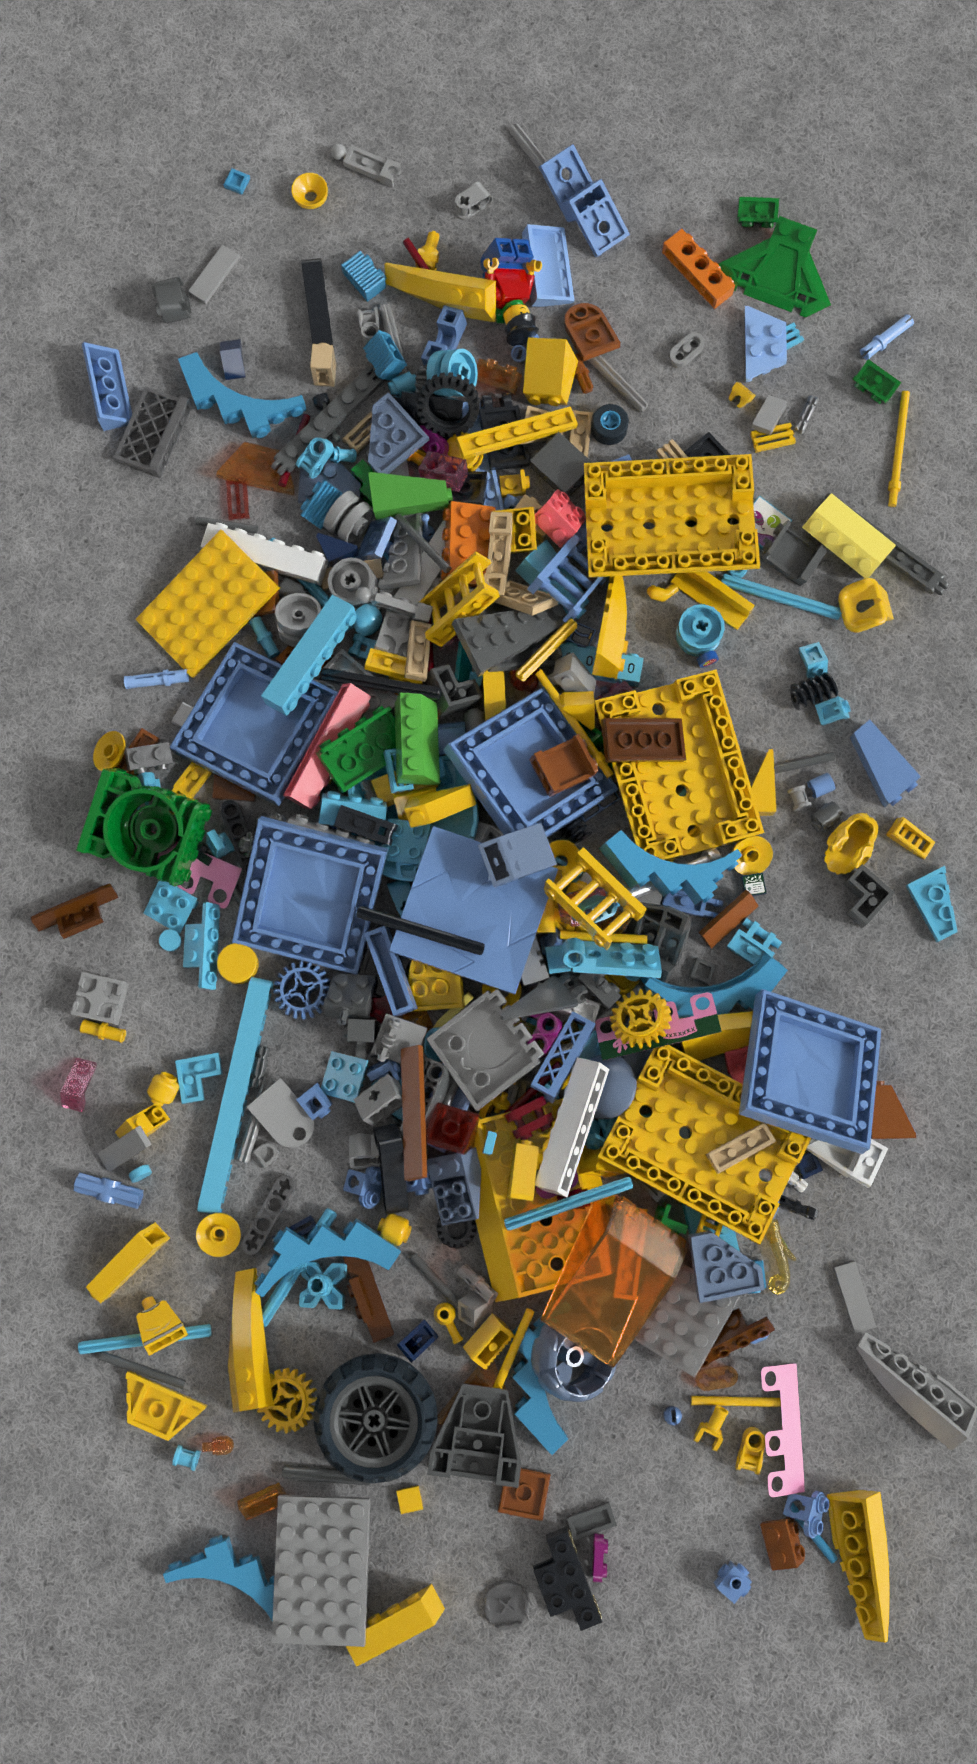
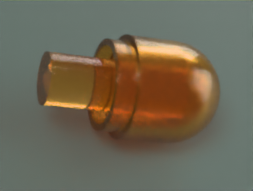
[202,1436,234,1456]

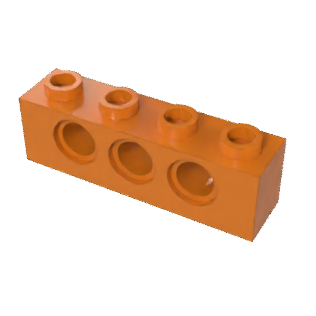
[662,229,735,309]

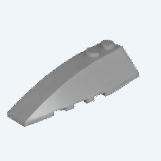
[856,1332,977,1451]

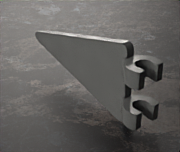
[500,971,588,1020]

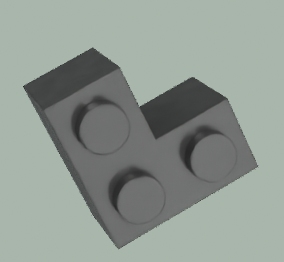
[422,665,484,717]
[843,864,895,928]

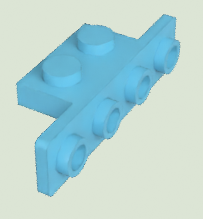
[183,902,220,990]

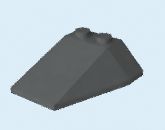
[597,902,691,983]
[427,1383,521,1488]

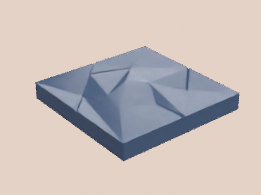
[170,642,338,806]
[443,687,618,837]
[232,816,388,975]
[389,826,558,995]
[739,989,881,1154]

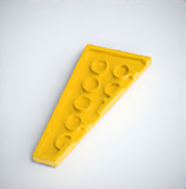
[408,959,465,1011]

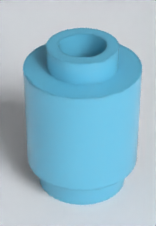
[387,372,416,396]

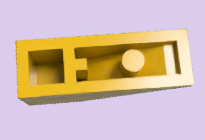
[751,749,776,816]
[404,784,477,828]

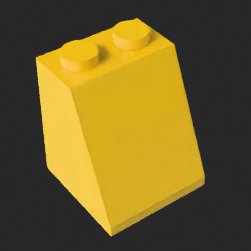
[523,337,578,406]

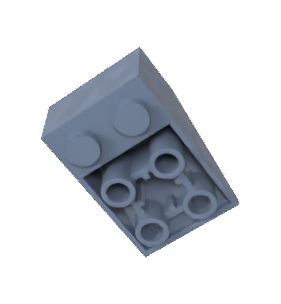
[478,823,557,888]
[427,1147,481,1225]

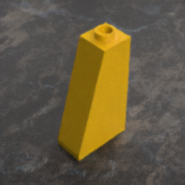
[483,670,506,721]
[679,1011,753,1061]
[86,1222,170,1304]

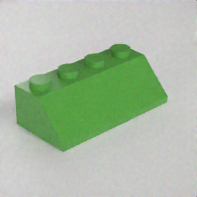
[395,693,440,785]

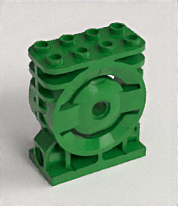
[76,768,212,886]

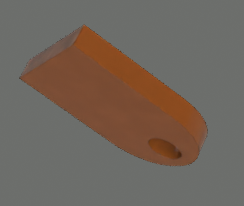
[564,303,621,362]

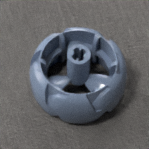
[531,1312,618,1402]

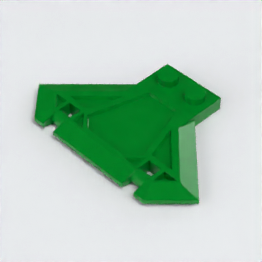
[719,216,831,318]

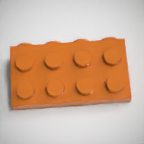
[441,501,496,587]

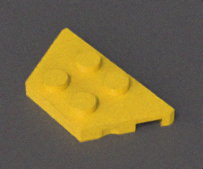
[126,1371,207,1441]

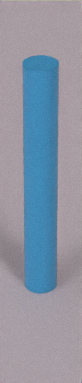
[791,1503,838,1564]

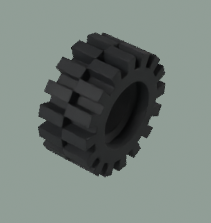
[437,1218,477,1249]

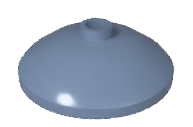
[589,1054,637,1120]

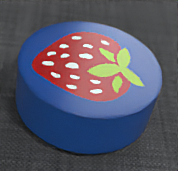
[697,651,719,668]

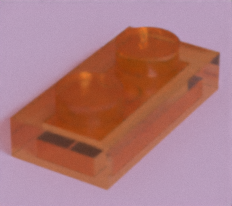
[237,1482,287,1521]

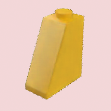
[507,1140,539,1201]

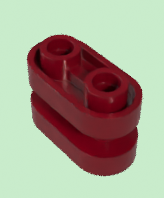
[504,1096,555,1140]

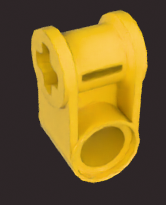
[735,1427,766,1475]

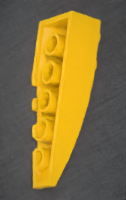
[384,263,496,322]
[592,576,628,679]
[228,1268,274,1412]
[827,1490,889,1643]

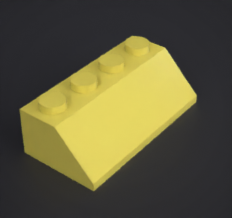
[802,493,896,578]

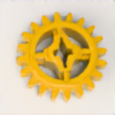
[610,989,672,1049]
[257,1367,317,1434]

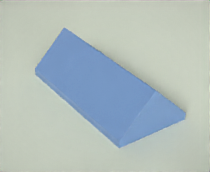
[82,342,132,431]

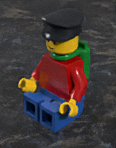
[480,238,542,346]

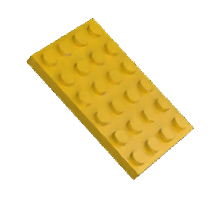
[135,529,280,678]

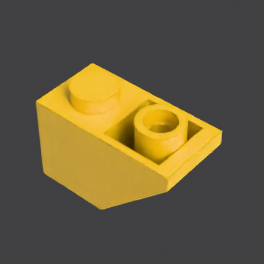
[115,1104,170,1139]

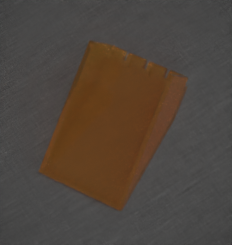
[540,1195,688,1368]

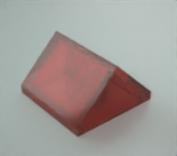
[426,1102,480,1155]

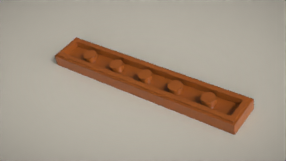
[401,1045,427,1181]

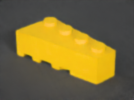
[346,1584,445,1667]

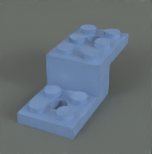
[538,144,630,257]

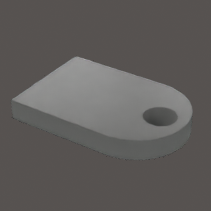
[246,1078,314,1148]

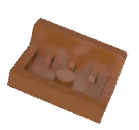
[760,1517,805,1571]

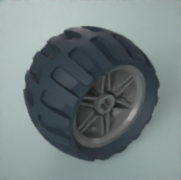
[313,1353,437,1484]

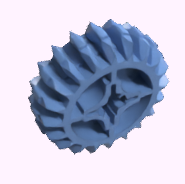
[273,961,331,1020]

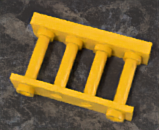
[419,551,500,647]
[544,847,647,950]

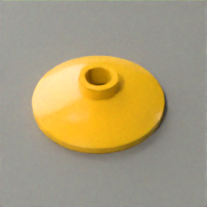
[93,731,125,771]
[732,836,773,875]
[196,1213,241,1257]

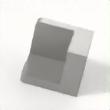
[458,1292,493,1328]

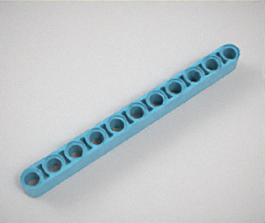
[197,977,273,1214]

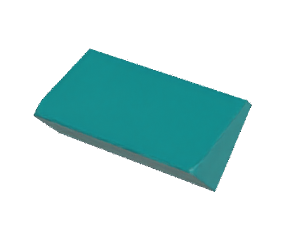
[455,641,472,683]

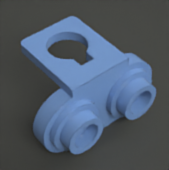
[343,1166,382,1209]
[783,1491,830,1538]

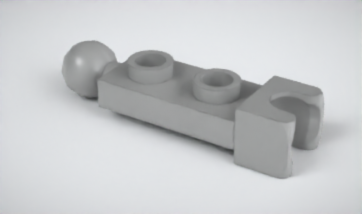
[331,143,401,188]
[355,587,433,623]

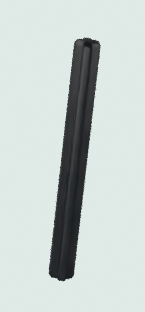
[321,668,441,700]
[356,906,485,955]

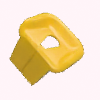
[838,578,894,633]

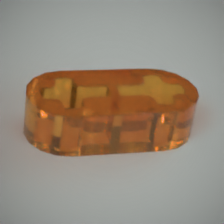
[695,1365,738,1391]

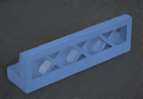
[530,1011,596,1104]

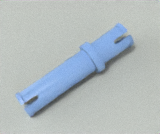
[860,314,914,360]
[124,669,189,689]

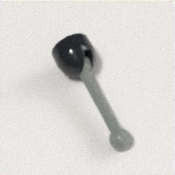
[312,393,340,442]

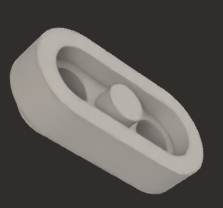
[669,332,705,368]

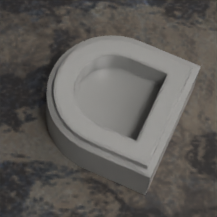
[252,1142,279,1169]

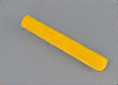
[516,618,577,681]

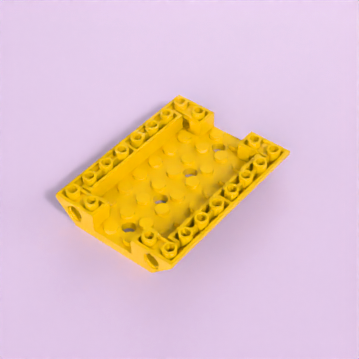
[584,454,760,577]
[594,669,764,861]
[598,1045,811,1245]
[454,1099,619,1302]

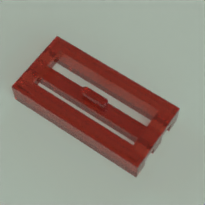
[226,478,250,521]

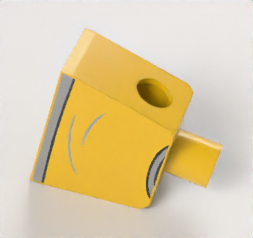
[136,1296,188,1356]

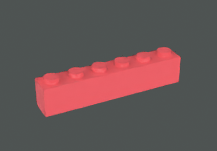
[283,683,372,809]

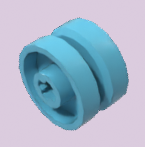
[426,349,478,397]
[676,604,725,657]

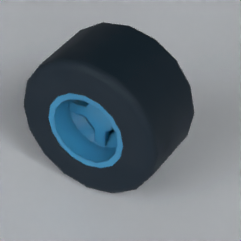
[591,404,629,445]

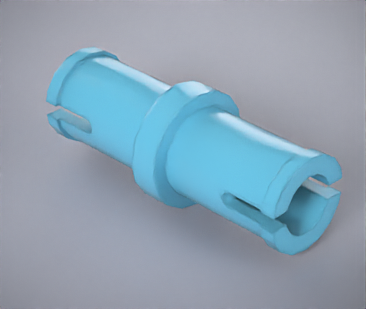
[249,616,280,659]

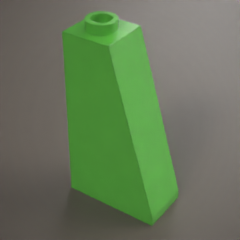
[368,472,453,520]

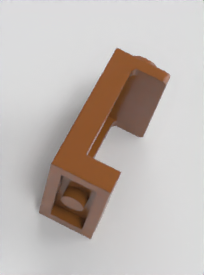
[529,734,598,797]

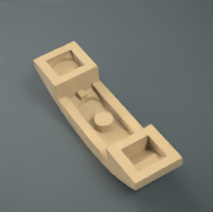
[484,512,512,596]

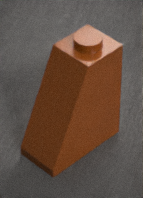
[871,1081,916,1139]

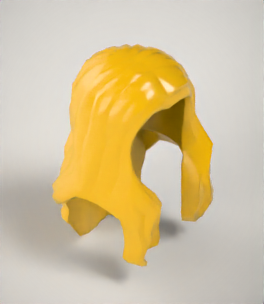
[824,813,878,875]

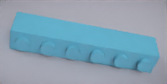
[261,594,357,716]

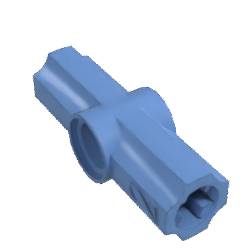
[74,1173,144,1209]

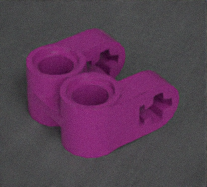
[527,1012,563,1058]

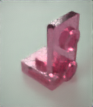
[60,1058,97,1112]

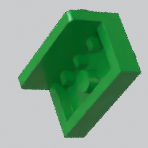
[737,197,780,228]
[853,359,901,404]
[654,1202,688,1237]

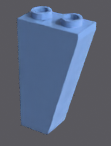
[850,720,921,807]

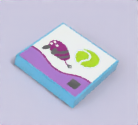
[753,496,792,550]

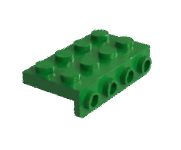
[316,705,396,793]

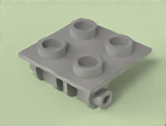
[371,1013,427,1063]

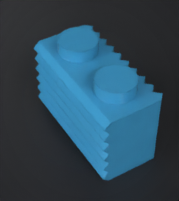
[341,251,386,302]
[363,330,407,381]
[300,480,343,529]

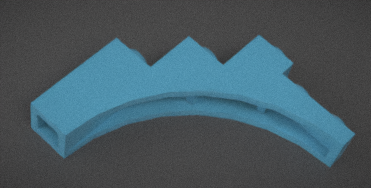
[178,352,307,439]
[599,830,743,905]
[641,953,788,1018]
[254,1218,401,1297]
[511,1299,572,1455]
[163,1535,275,1622]

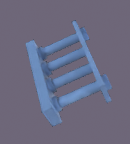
[527,534,610,623]

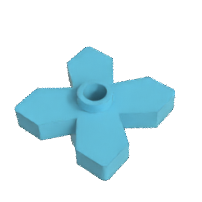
[299,1262,347,1310]

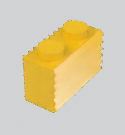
[463,1313,514,1369]

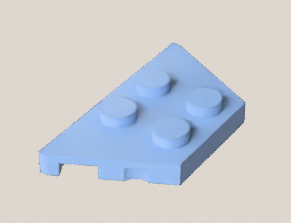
[744,306,787,382]

